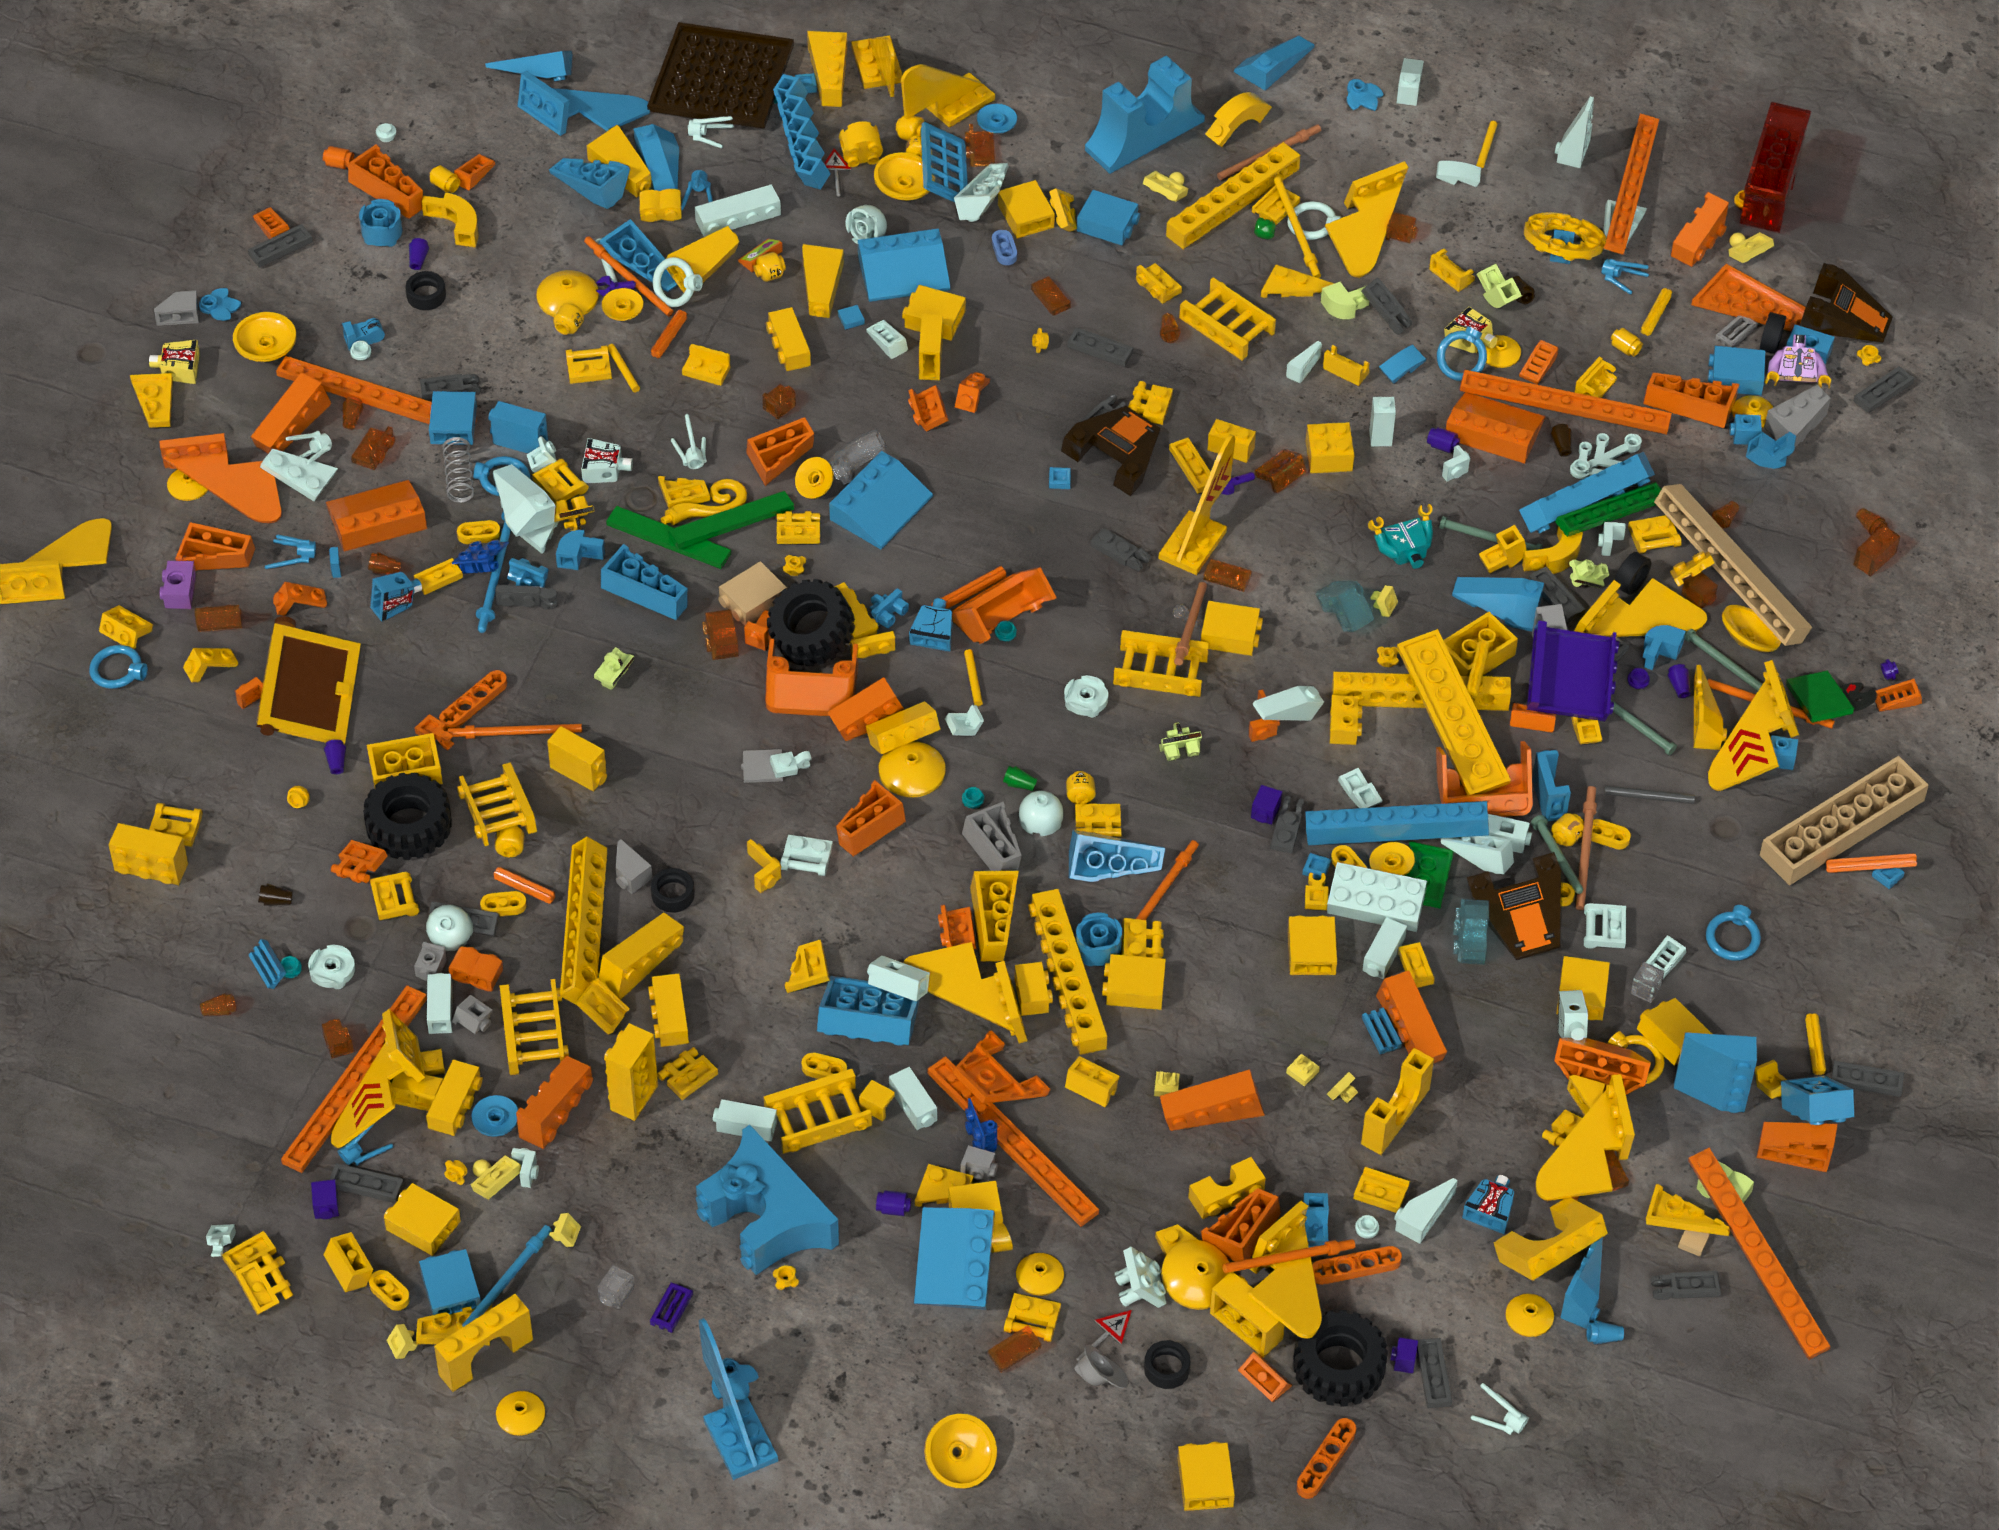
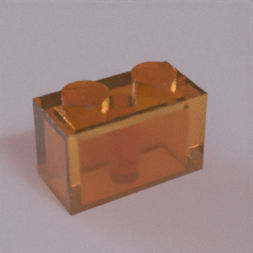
[1853,525,1901,577]
[702,609,739,660]

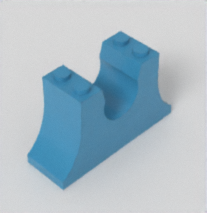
[1085,55,1205,174]
[696,1125,839,1275]

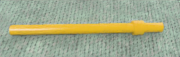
[1274,176,1321,278]

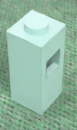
[1369,397,1396,447]
[1488,814,1532,854]
[1363,917,1407,979]
[867,955,930,1001]
[427,973,453,1034]
[889,1067,937,1130]
[713,1099,777,1142]

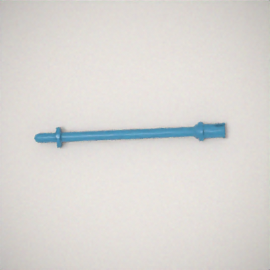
[476,511,511,633]

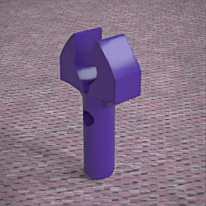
[596,276,636,297]
[1221,472,1255,495]

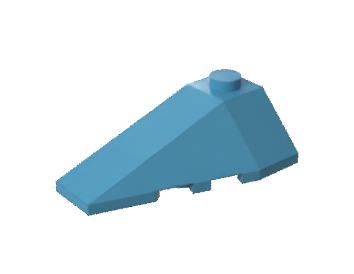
[1234,36,1315,91]
[485,51,573,81]
[634,124,679,191]
[549,158,630,209]
[599,219,678,292]
[1452,577,1544,632]
[1069,830,1165,882]
[1561,1237,1603,1329]

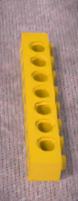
[1166,142,1301,249]
[1332,672,1511,711]
[560,836,607,1005]
[1028,889,1107,1055]

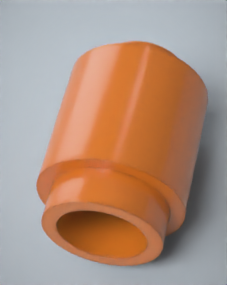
[323,146,354,170]

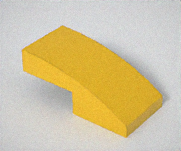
[1571,717,1602,745]

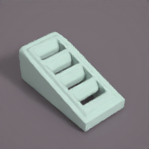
[866,320,908,359]
[1286,341,1322,383]
[1640,935,1686,984]

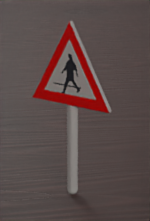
[824,148,851,197]
[1077,1310,1132,1362]

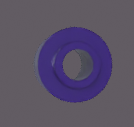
[1427,427,1460,454]
[876,1190,912,1216]

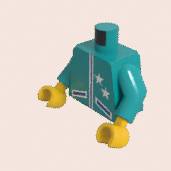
[1368,504,1433,569]

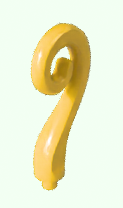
[661,479,747,525]

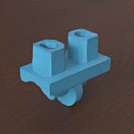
[507,558,548,588]
[870,588,909,629]

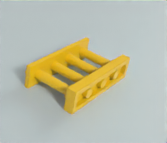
[1179,277,1276,361]
[1113,630,1209,697]
[457,762,537,846]
[500,979,569,1075]
[764,1069,872,1154]

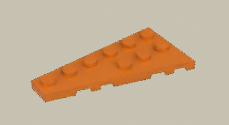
[1691,264,1806,332]

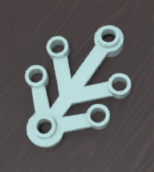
[1570,433,1642,479]

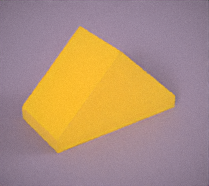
[1567,1075,1605,1115]

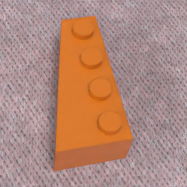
[251,372,332,454]
[1643,372,1740,428]
[516,1056,593,1149]
[1160,1069,1265,1131]

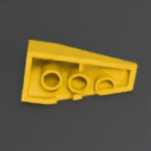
[1693,665,1727,750]

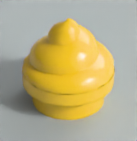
[287,786,310,808]

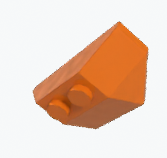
[1554,1038,1651,1095]

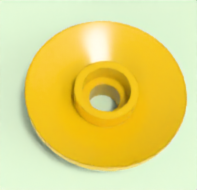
[602,288,643,321]
[1485,335,1521,368]
[1732,395,1773,428]
[795,457,834,499]
[167,470,208,501]
[1369,842,1415,876]
[1016,1253,1064,1296]
[1505,1294,1554,1337]
[496,1391,545,1436]

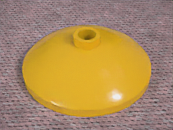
[874,152,935,200]
[536,270,599,317]
[233,312,296,362]
[1722,605,1781,652]
[879,741,945,797]
[1161,1240,1229,1310]
[924,1414,997,1489]

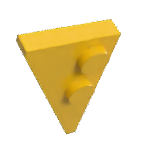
[1261,265,1335,298]
[1646,1184,1730,1236]

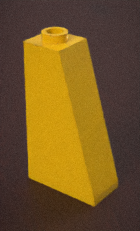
[587,125,652,198]
[666,226,739,293]
[802,244,844,318]

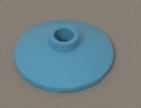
[977,104,1017,133]
[472,1095,518,1137]

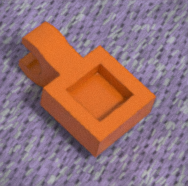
[414,714,454,750]

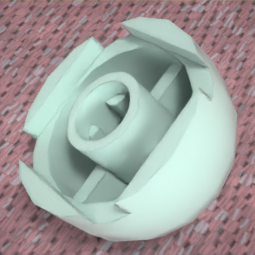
[845,205,887,244]
[1019,791,1063,836]
[426,905,473,951]

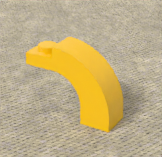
[1205,92,1272,147]
[421,192,479,247]
[1522,526,1583,574]

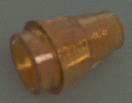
[1160,313,1181,343]
[343,397,364,430]
[1712,501,1739,529]
[1856,508,1888,537]
[368,552,401,574]
[200,993,236,1016]

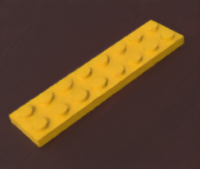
[1397,629,1511,795]

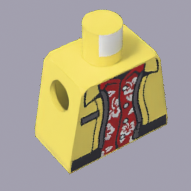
[1444,307,1497,353]
[149,340,200,384]

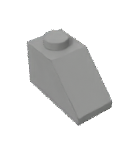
[154,291,199,326]
[616,839,652,894]

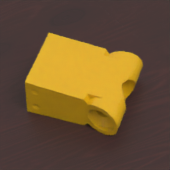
[948,1181,1013,1253]

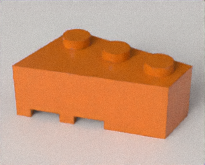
[1671,192,1729,267]
[1201,1188,1281,1261]

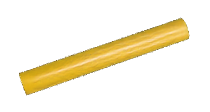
[1476,121,1498,169]
[607,344,640,392]
[964,649,983,707]

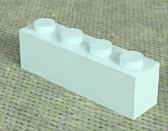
[695,184,781,237]

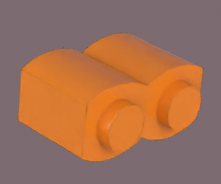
[449,947,503,991]

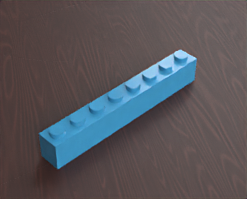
[1306,801,1489,845]

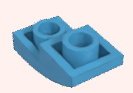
[1379,345,1426,384]

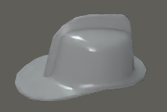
[1074,1344,1129,1388]

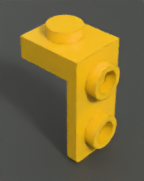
[183,648,238,682]
[747,839,781,893]

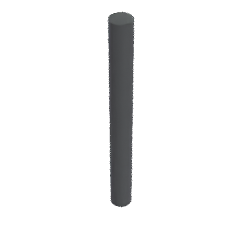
[1604,786,1695,804]

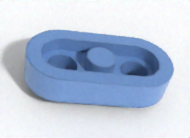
[992,230,1017,265]

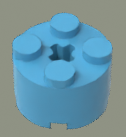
[359,199,403,247]
[1076,912,1122,966]

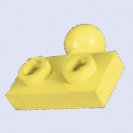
[1143,171,1188,202]
[1728,232,1774,263]
[471,1155,521,1200]

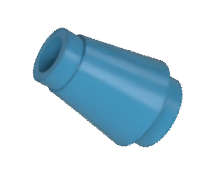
[1586,1320,1624,1345]

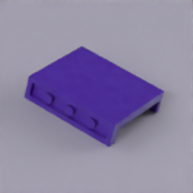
[1527,620,1619,722]

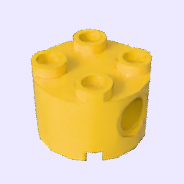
[839,121,883,167]

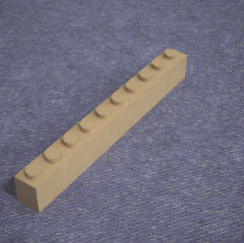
[1654,484,1812,646]

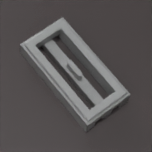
[1715,315,1758,347]

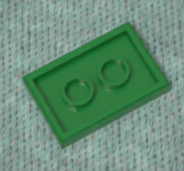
[1786,670,1854,723]
[1405,841,1454,909]

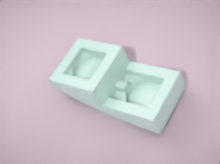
[1436,161,1481,187]
[1338,768,1383,808]

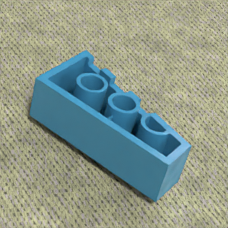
[601,544,688,620]

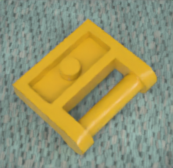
[565,345,612,384]
[532,459,589,502]
[1628,515,1682,554]
[149,803,203,847]
[370,872,419,921]
[1004,1293,1061,1342]

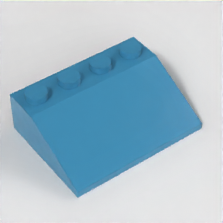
[858,228,950,302]
[829,451,933,549]
[817,976,920,1045]
[1674,1032,1757,1113]
[914,1207,995,1310]

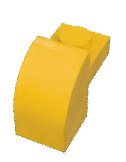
[1479,525,1526,574]

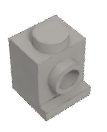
[414,942,447,981]
[452,995,493,1034]
[961,1145,998,1181]

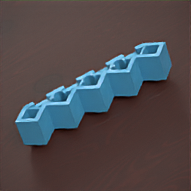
[773,74,831,190]
[1519,452,1655,534]

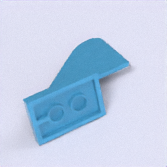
[517,71,651,136]
[699,1318,778,1480]

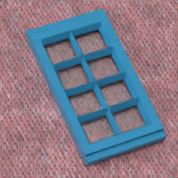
[921,122,968,202]

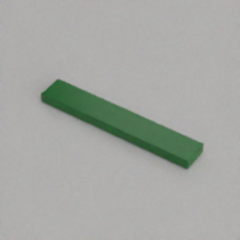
[1555,482,1662,537]
[668,491,794,549]
[606,506,731,569]

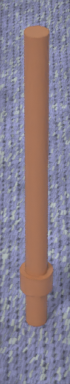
[1217,124,1321,181]
[1174,582,1207,665]
[1575,786,1597,910]

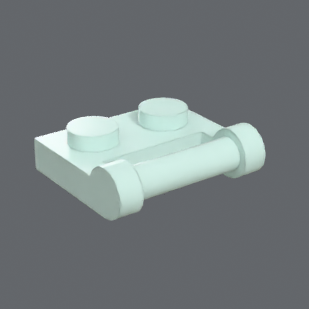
[781,835,833,876]
[1584,903,1626,949]

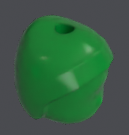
[1254,217,1276,240]

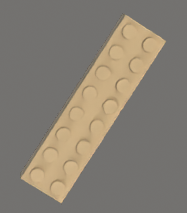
[1760,756,1929,886]

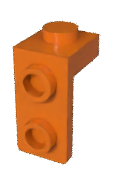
[955,372,990,413]
[273,582,327,616]
[744,610,772,651]
[235,677,263,709]
[1249,689,1280,742]

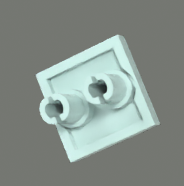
[1115,1247,1166,1308]

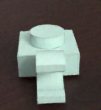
[770,751,812,778]
[206,1224,236,1257]

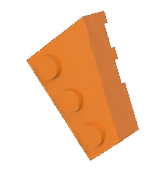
[746,417,814,486]
[175,522,255,571]
[827,677,904,741]
[836,780,906,857]
[1756,1122,1838,1172]

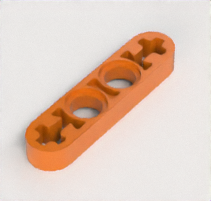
[439,670,507,731]
[1312,1246,1402,1285]
[1296,1418,1356,1499]

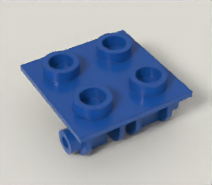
[452,540,509,574]
[965,1098,998,1152]

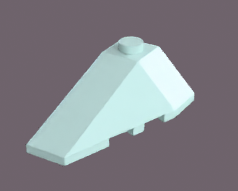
[1555,96,1594,168]
[954,163,1008,222]
[493,464,556,537]

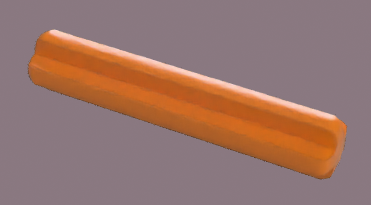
[651,310,687,358]
[493,867,556,904]

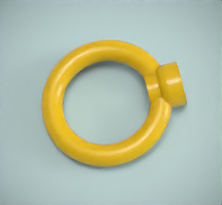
[1607,1031,1665,1084]

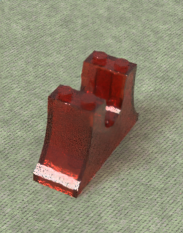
[1740,102,1811,233]

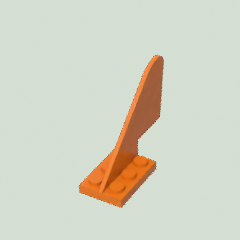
[159,433,282,523]

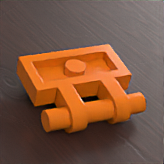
[331,840,388,883]

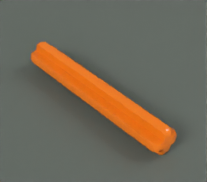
[931,566,1006,609]
[1826,853,1917,873]

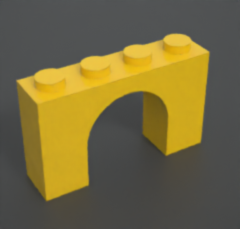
[1361,1048,1434,1155]
[1493,1198,1608,1281]
[434,1294,533,1392]

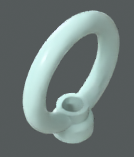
[1287,201,1342,240]
[653,257,703,307]

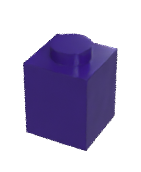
[1251,785,1282,825]
[311,1180,339,1219]

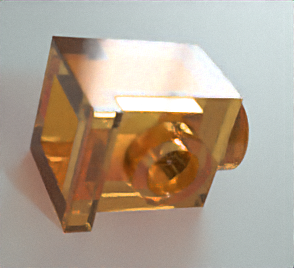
[1385,212,1418,243]
[762,384,796,419]
[322,1019,354,1059]

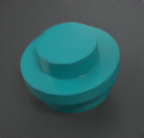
[995,621,1017,641]
[962,787,984,809]
[280,956,302,978]

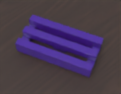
[650,1282,693,1333]

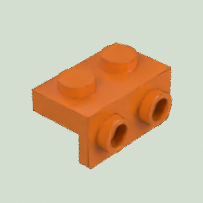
[908,385,949,432]
[938,905,977,950]

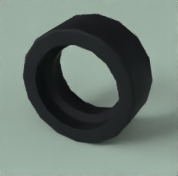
[405,271,446,310]
[1759,312,1786,354]
[1615,552,1652,595]
[651,868,695,913]
[1144,1340,1191,1389]

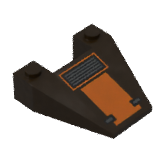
[1800,263,1893,343]
[1061,406,1161,496]
[1467,852,1563,960]

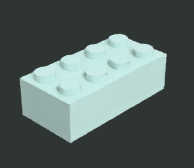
[1327,862,1427,932]

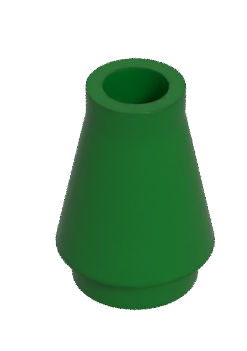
[1003,766,1038,791]

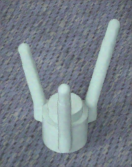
[688,116,734,148]
[671,414,707,469]
[286,431,332,464]
[1471,1383,1529,1435]

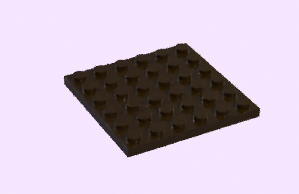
[647,22,794,129]

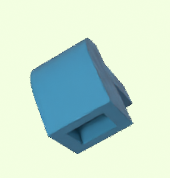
[1746,432,1796,469]
[556,530,605,570]
[1643,625,1686,670]
[1303,1193,1329,1247]

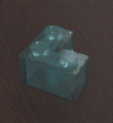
[1315,581,1374,632]
[1453,899,1489,965]

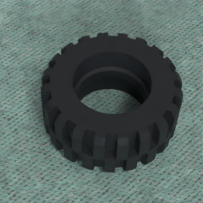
[767,579,855,666]
[363,773,452,860]
[1293,1310,1388,1407]

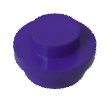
[1880,659,1899,680]
[1627,668,1650,689]

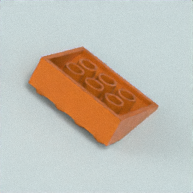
[1446,392,1545,464]
[326,480,427,551]

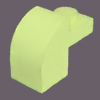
[1477,264,1522,308]
[1321,282,1369,319]

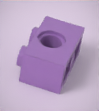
[160,561,196,609]

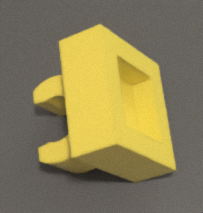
[1370,585,1398,617]
[1286,1054,1320,1086]
[1154,1071,1180,1097]
[1327,1072,1358,1103]
[549,1213,581,1247]
[387,1324,419,1359]

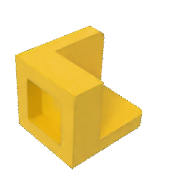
[859,1080,895,1121]

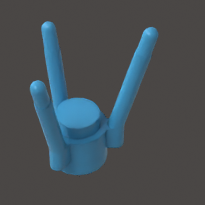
[681,170,713,210]
[1601,259,1649,294]
[265,534,316,569]
[338,1124,393,1166]

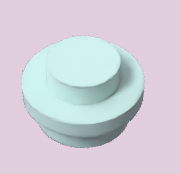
[376,123,396,142]
[350,341,371,360]
[1355,1215,1379,1239]

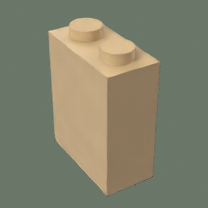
[718,561,787,625]

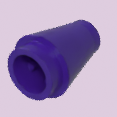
[409,238,429,270]
[1667,664,1691,698]
[324,740,346,775]

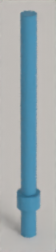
[462,1225,552,1327]

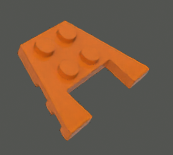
[953,1030,1050,1104]

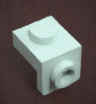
[527,436,557,473]
[1442,445,1470,482]
[1598,522,1626,556]
[945,705,984,736]
[511,1148,539,1188]

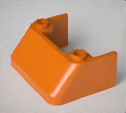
[951,567,1057,644]
[765,639,859,716]
[1436,741,1533,817]

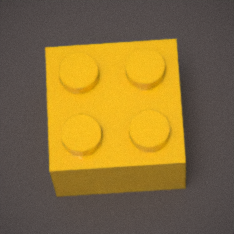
[1306,422,1354,473]

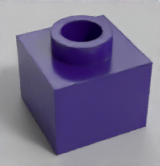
[1390,1338,1418,1374]

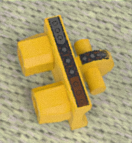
[554,496,594,531]

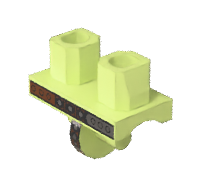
[1569,559,1609,588]
[594,647,634,689]
[1159,722,1202,761]

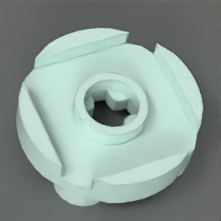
[1064,675,1109,718]
[308,945,355,989]

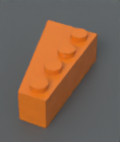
[348,144,423,219]
[1376,970,1447,1063]

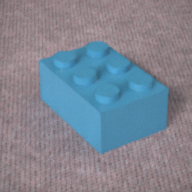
[1781,1076,1854,1125]

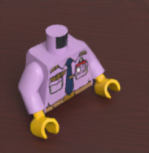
[1765,335,1831,389]

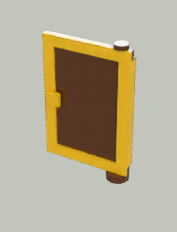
[256,616,361,745]

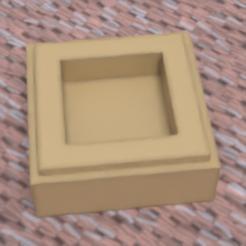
[1678,1230,1710,1256]

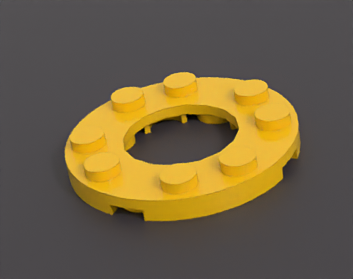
[1523,212,1606,261]

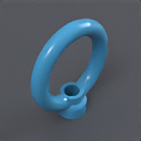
[1437,326,1487,381]
[473,456,530,497]
[89,645,148,689]
[1706,905,1761,961]

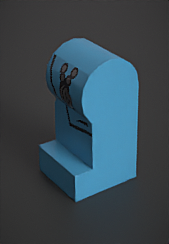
[342,318,385,350]

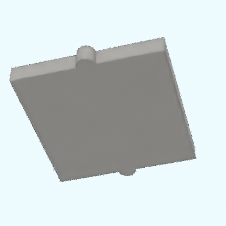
[741,749,783,783]

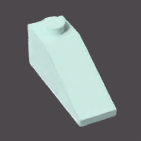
[1397,58,1424,106]
[1253,686,1324,721]
[1441,836,1514,874]
[1394,1178,1458,1244]

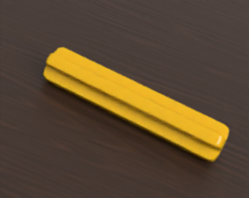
[1641,288,1672,336]
[1467,640,1490,697]
[1805,1013,1826,1075]

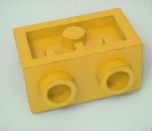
[1136,263,1182,304]
[682,344,731,386]
[99,605,153,649]

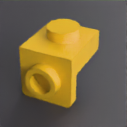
[1755,1060,1787,1099]

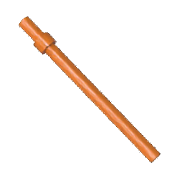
[584,236,674,317]
[1708,679,1835,729]
[448,724,582,739]
[1136,840,1199,920]
[1222,1239,1355,1273]

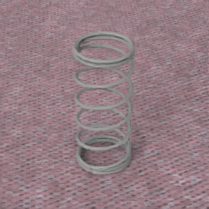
[442,437,474,503]

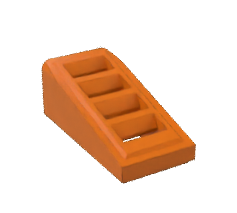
[454,154,495,190]
[253,207,290,239]
[1519,340,1558,385]
[1875,679,1922,712]

